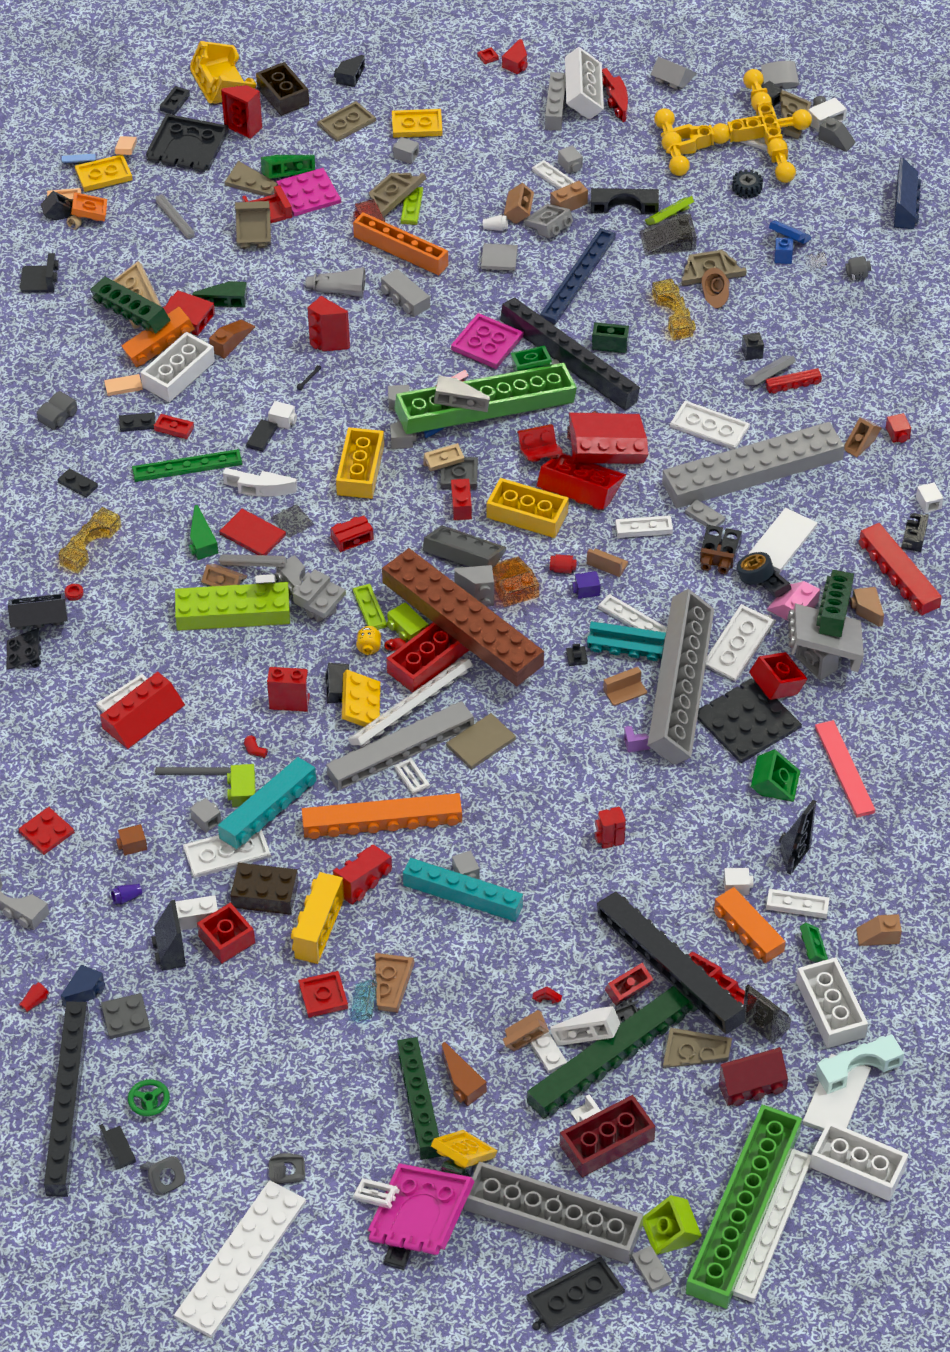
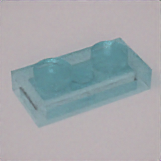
[350,979,377,1022]

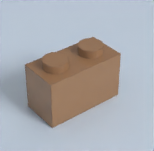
[550,181,588,211]
[504,182,534,224]

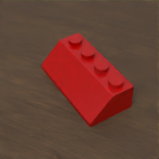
[100,671,185,749]

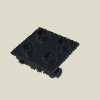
[6,628,41,670]

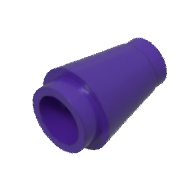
[111,884,142,905]

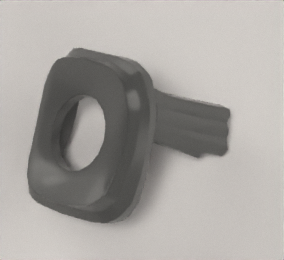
[268,1153,306,1184]
[140,1156,185,1195]

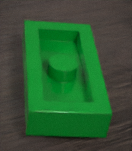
[800,922,828,963]

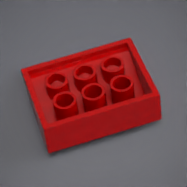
[569,412,649,464]
[537,453,627,510]

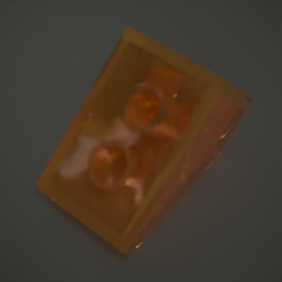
[492,556,539,607]

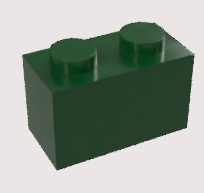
[592,322,629,353]

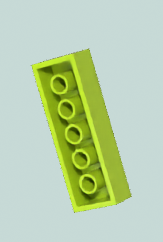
[175,582,290,631]

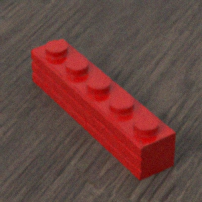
[765,368,822,394]

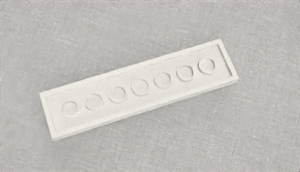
[174,1180,306,1338]

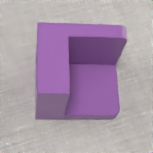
[624,726,651,753]

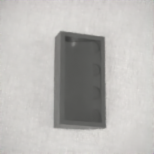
[422,525,506,568]

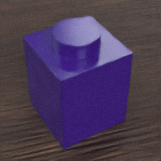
[572,571,601,599]

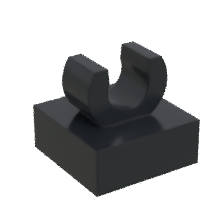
[566,643,588,666]

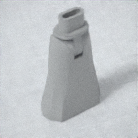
[306,267,366,298]

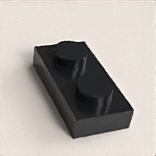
[160,86,190,115]
[119,412,156,432]
[58,468,98,498]
[759,570,792,598]

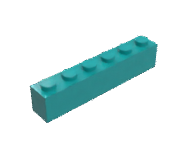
[218,757,317,849]
[403,857,523,922]

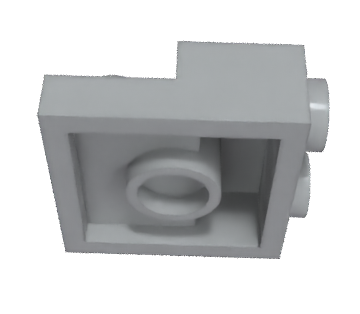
[524,203,573,238]
[292,569,346,619]

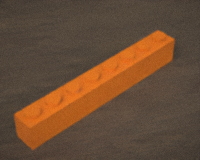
[302,793,462,839]

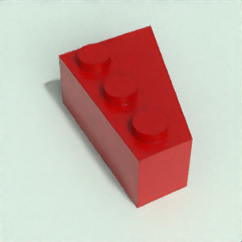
[333,844,392,905]

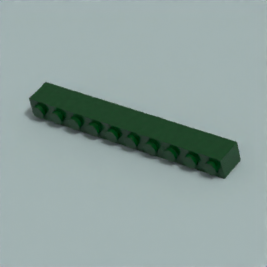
[527,986,698,1119]

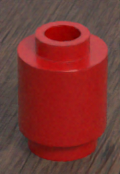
[550,554,577,574]

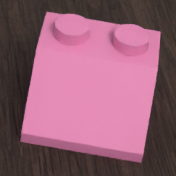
[767,581,820,621]

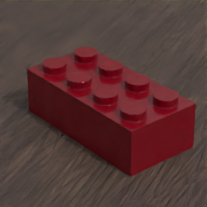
[559,1095,656,1177]

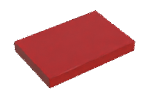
[219,508,286,555]

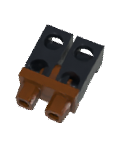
[700,524,742,574]

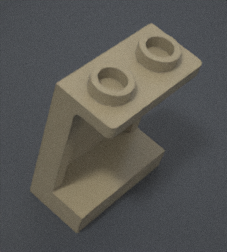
[235,201,271,249]

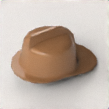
[701,268,730,308]

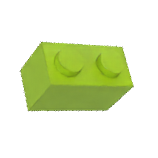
[387,602,429,642]
[227,764,256,807]

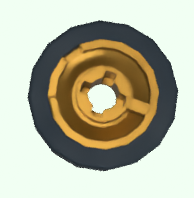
[737,552,774,585]

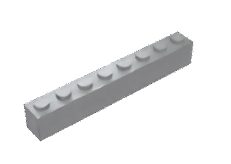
[326,701,474,791]

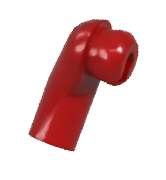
[384,638,406,651]
[244,735,268,758]

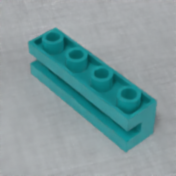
[587,621,666,661]

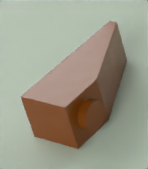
[209,319,255,359]
[442,1042,487,1106]

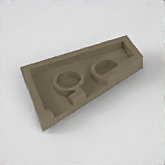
[780,90,812,139]
[225,161,278,196]
[663,1028,732,1068]

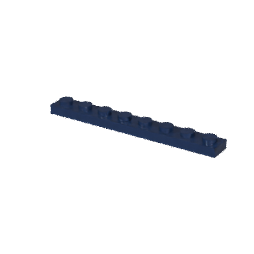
[540,228,616,325]

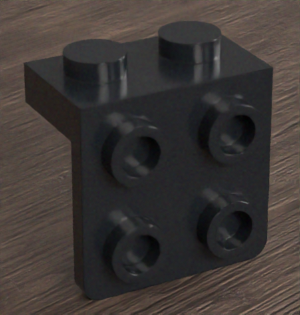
[20,253,59,292]

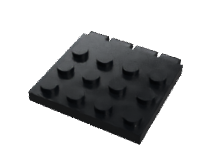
[146,114,229,172]
[697,678,802,763]

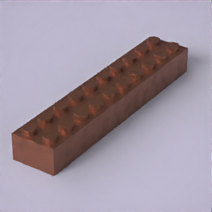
[382,548,544,687]

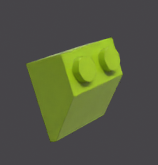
[643,1195,702,1255]

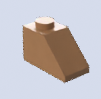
[844,417,882,457]
[850,587,884,626]
[856,914,902,946]

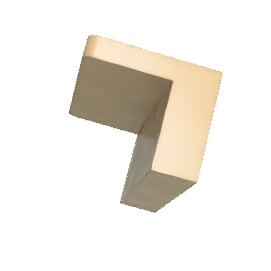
[423,443,464,472]

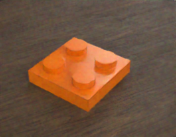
[71,192,107,221]

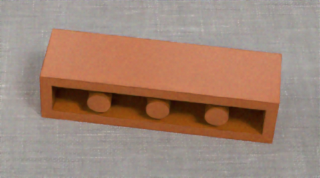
[121,307,194,367]
[714,887,786,964]

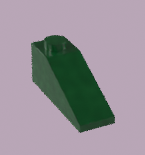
[192,281,247,308]

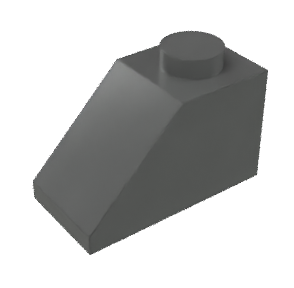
[818,116,856,152]

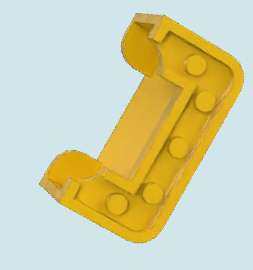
[190,41,257,104]

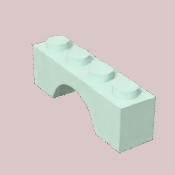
[816,1034,904,1094]

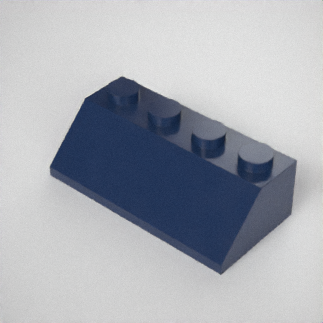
[894,158,921,229]

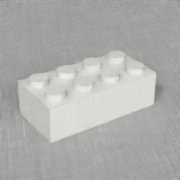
[565,47,604,119]
[140,332,215,402]
[796,957,868,1048]
[810,1121,908,1201]

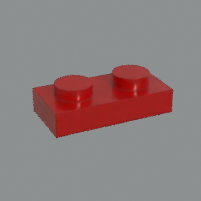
[154,414,194,439]

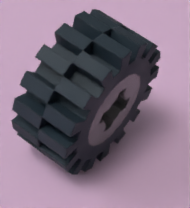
[732,169,763,199]

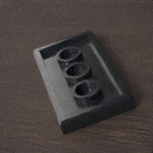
[526,1257,625,1333]

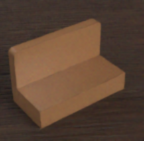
[587,548,628,577]
[201,564,247,586]
[603,667,647,706]
[503,1010,549,1051]

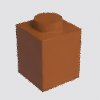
[116,824,147,856]

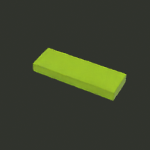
[401,187,423,225]
[352,584,387,630]

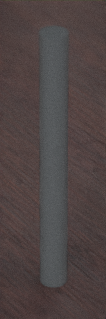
[155,767,231,775]

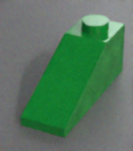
[261,155,315,179]
[188,505,218,560]

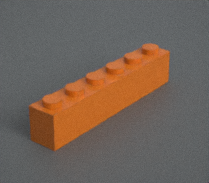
[353,212,448,276]

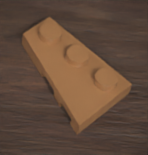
[375,953,415,1013]

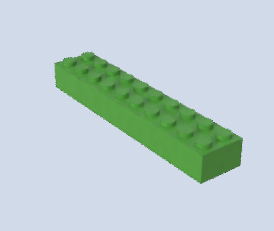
[394,363,577,434]
[686,1104,802,1309]

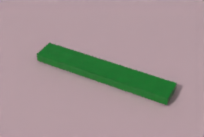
[132,449,242,482]

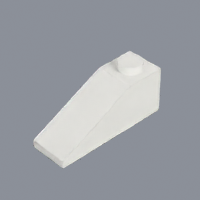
[550,1006,620,1046]

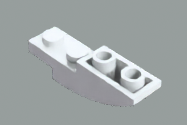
[223,468,297,496]

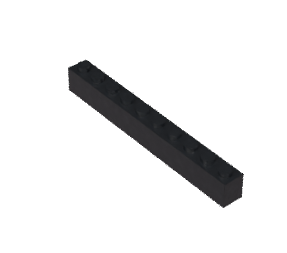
[500,297,640,410]
[597,891,746,1034]
[44,1001,89,1197]

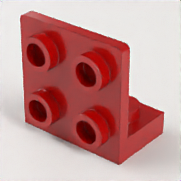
[517,424,563,462]

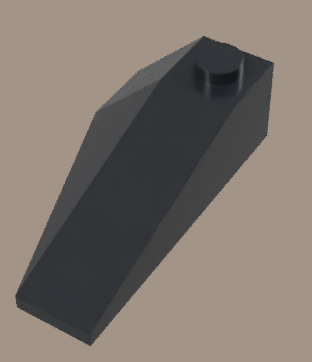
[779,800,817,875]

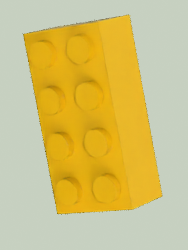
[336,427,384,499]
[486,478,569,538]
[291,872,344,964]

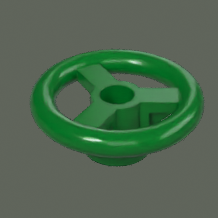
[127,1079,170,1117]

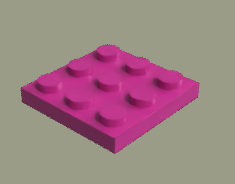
[276,168,341,216]
[451,313,523,369]

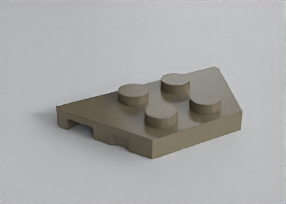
[369,173,427,218]
[681,250,747,286]

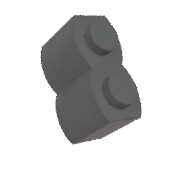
[36,391,78,430]

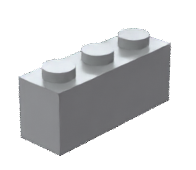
[381,269,430,317]

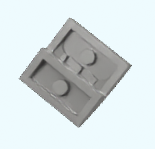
[761,61,800,89]
[481,243,518,271]

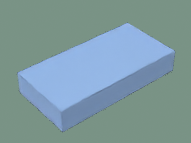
[62,154,96,164]

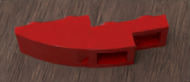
[602,68,628,122]

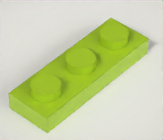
[645,196,695,226]

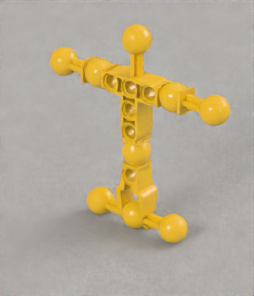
[654,69,812,183]

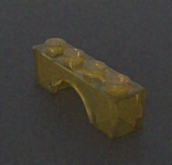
[652,278,696,341]
[58,507,122,574]

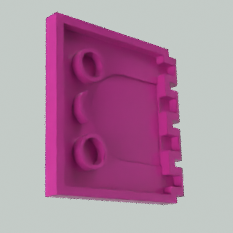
[368,1163,475,1255]

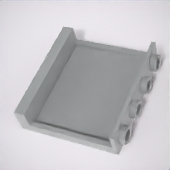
[787,603,864,672]

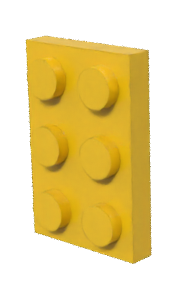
[392,109,443,138]
[75,155,133,192]
[342,670,381,727]
[431,1130,498,1168]

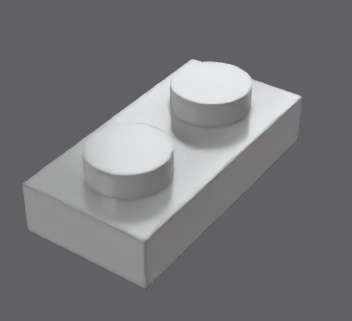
[685,499,725,527]
[631,1246,672,1293]

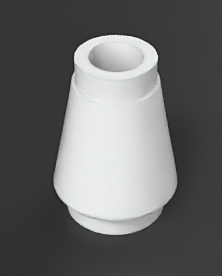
[483,214,508,231]

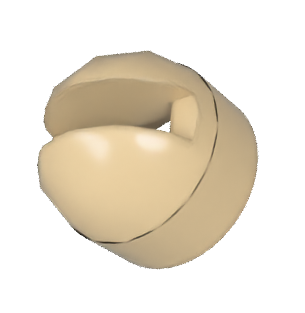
[67,215,82,230]

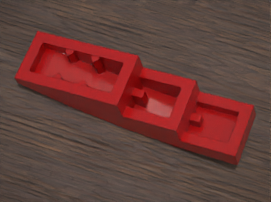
[688,951,755,1010]

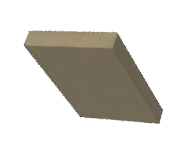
[317,101,376,142]
[446,713,516,770]

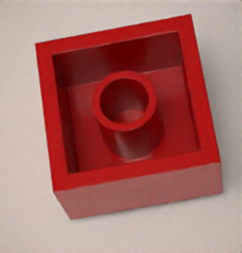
[749,652,807,700]
[197,902,255,964]

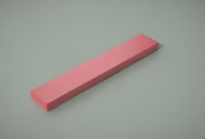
[815,720,875,818]

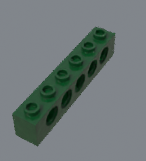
[90,276,171,334]
[816,570,855,637]
[397,1037,441,1160]

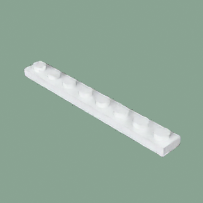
[348,659,473,746]
[733,1149,811,1303]

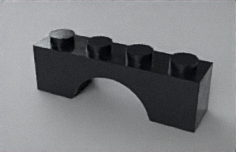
[591,188,659,214]

